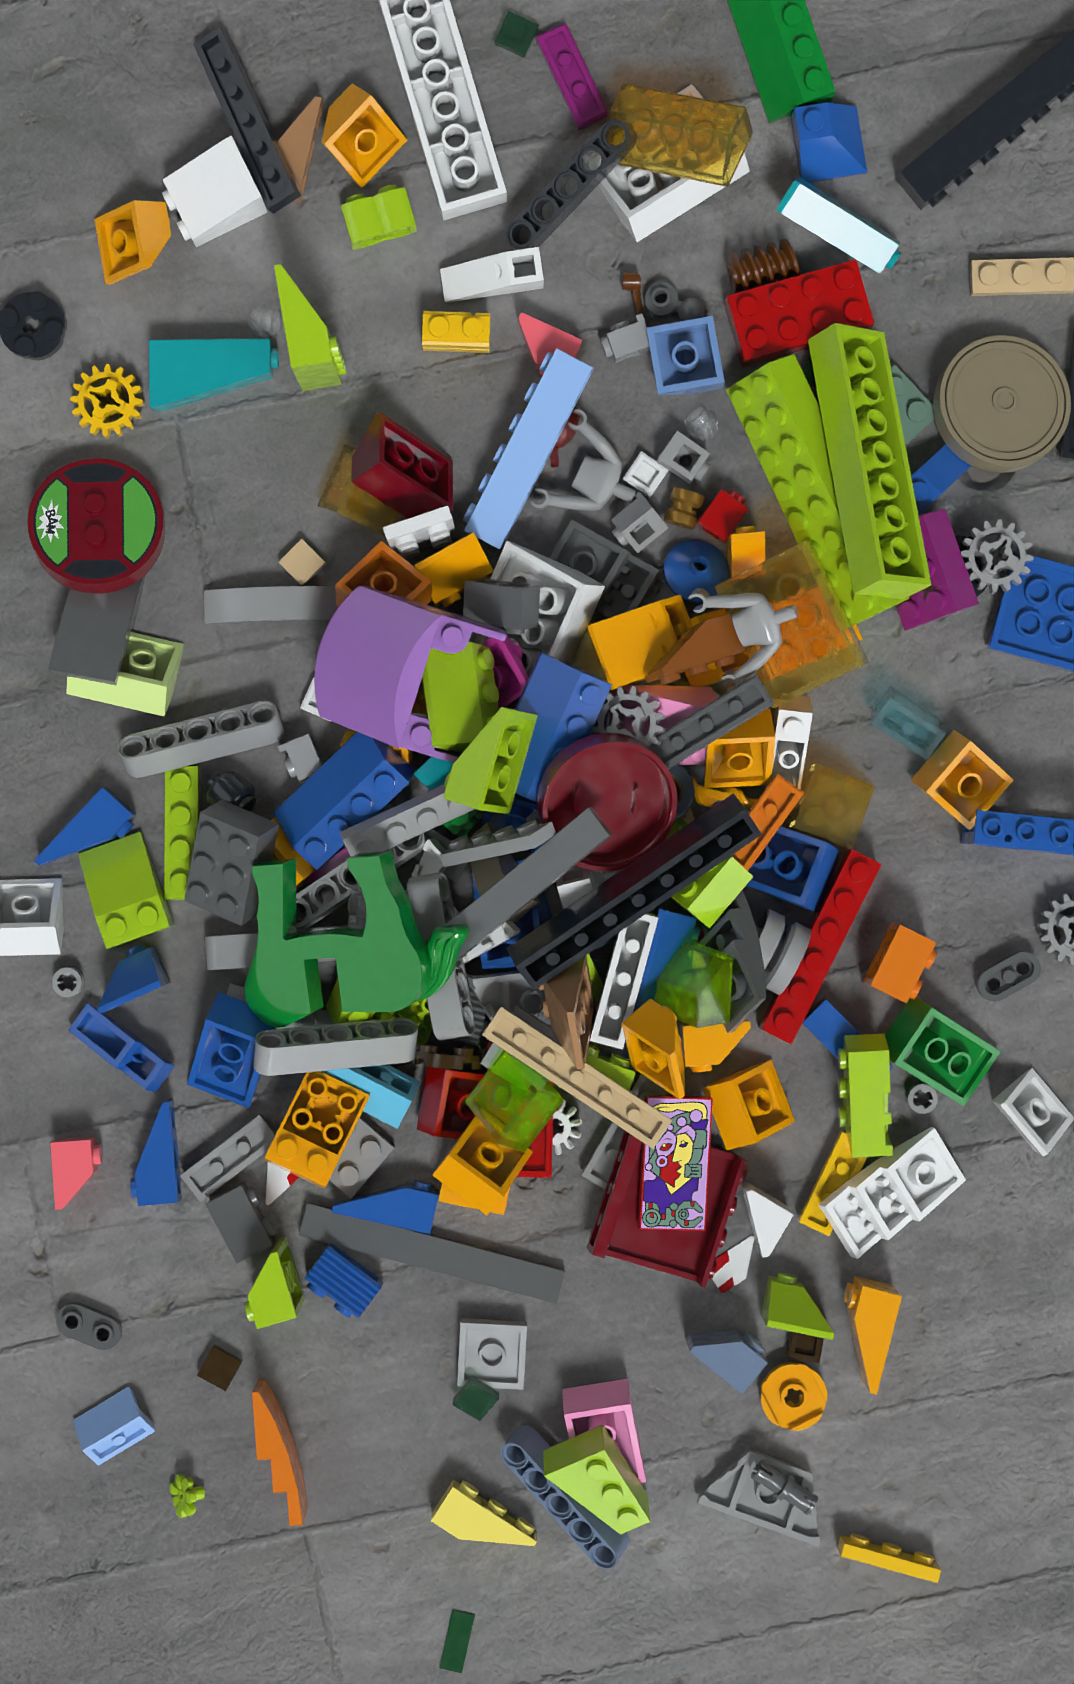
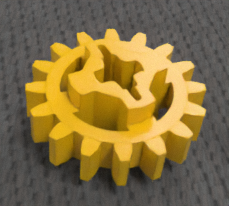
[70,364,145,439]

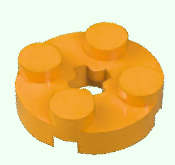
[760,1361,828,1431]

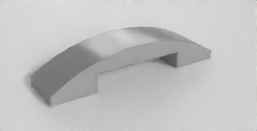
[204,586,337,624]

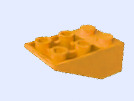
[587,595,693,690]
[264,1071,370,1189]

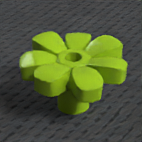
[169,1474,205,1518]

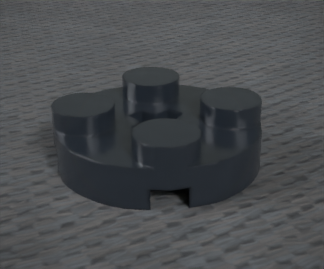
[0,291,67,361]

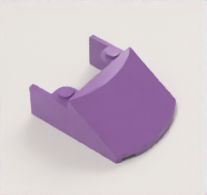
[314,585,507,763]

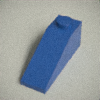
[911,444,971,515]
[34,787,136,865]
[130,1099,182,1206]
[332,1180,440,1234]

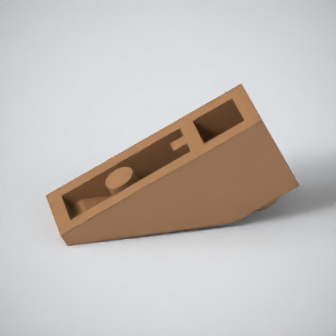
[277,96,324,203]

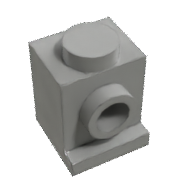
[600,314,650,364]
[657,431,711,484]
[611,491,669,553]
[277,734,323,784]

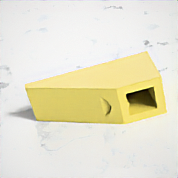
[431,1479,537,1546]

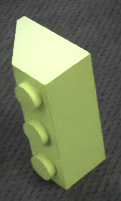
[66,632,184,716]

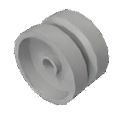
[756,909,812,995]

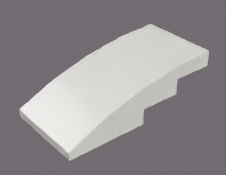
[818,1127,966,1259]

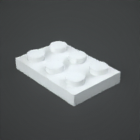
[383,506,457,559]

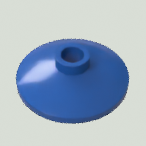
[663,540,729,603]

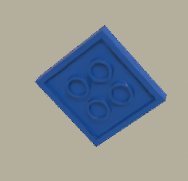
[987,551,1074,672]

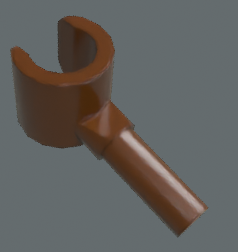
[622,272,644,317]

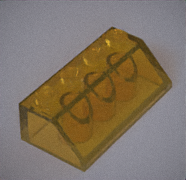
[609,83,753,187]

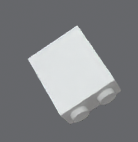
[162,136,268,247]

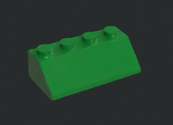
[727,0,836,124]

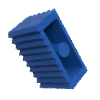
[305,1244,383,1318]

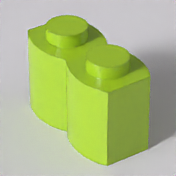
[341,185,417,250]

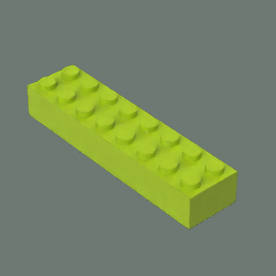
[808,323,931,599]
[726,354,909,632]

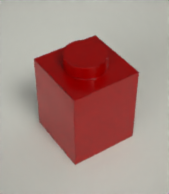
[696,489,749,545]

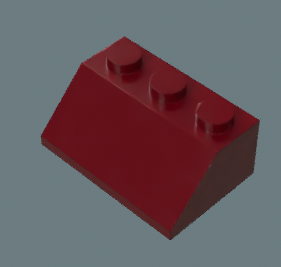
[351,412,453,519]

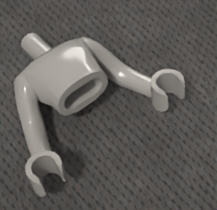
[530,409,636,511]
[688,588,798,692]

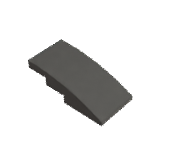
[549,520,685,619]
[48,575,146,686]
[697,890,766,1033]

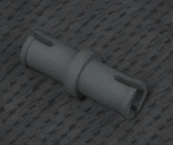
[751,1460,818,1515]

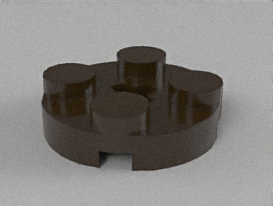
[414,1042,482,1069]

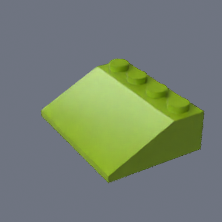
[274,264,346,391]

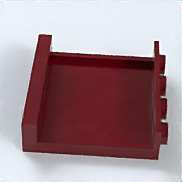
[586,1130,748,1288]

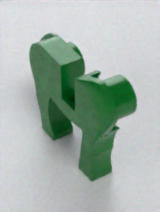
[244,851,470,1028]

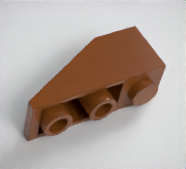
[645,612,746,685]

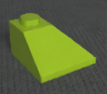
[761,1273,834,1340]

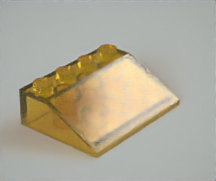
[714,541,870,708]

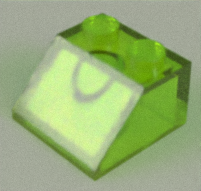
[655,941,733,1028]
[465,1050,564,1152]

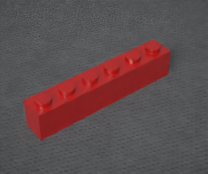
[758,849,882,1045]

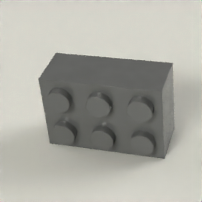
[184,800,279,926]

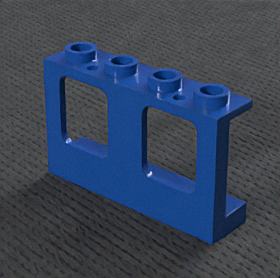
[961,810,1074,856]

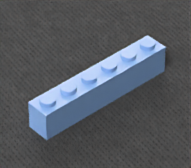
[463,348,594,549]

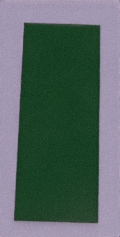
[439,1610,475,1673]

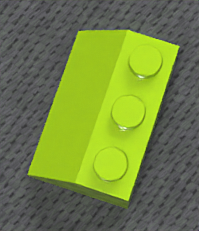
[422,642,499,753]
[244,1237,305,1329]

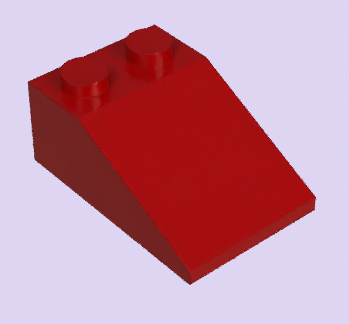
[417,1067,487,1139]

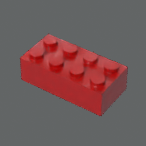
[724,259,874,367]

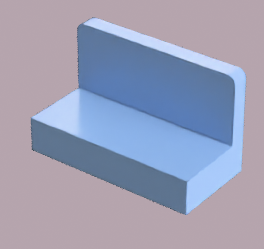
[73,1387,155,1466]

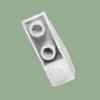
[440,247,544,303]
[766,693,813,789]

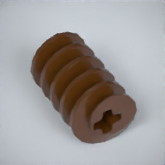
[727,238,800,294]

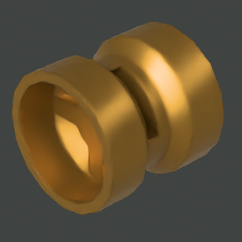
[664,487,705,530]

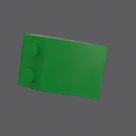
[885,996,1001,1106]

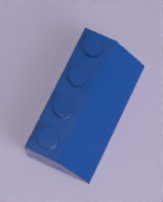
[515,652,611,802]
[274,732,414,870]
[625,907,700,1041]

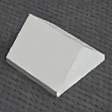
[992,1068,1074,1156]
[741,1182,794,1258]

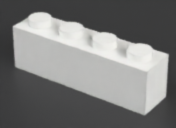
[590,913,658,1049]

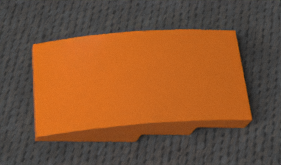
[252,1379,308,1526]

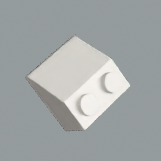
[0,878,64,956]

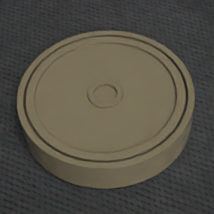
[933,335,1071,473]

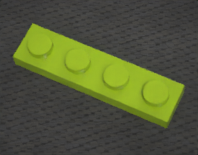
[164,766,200,900]

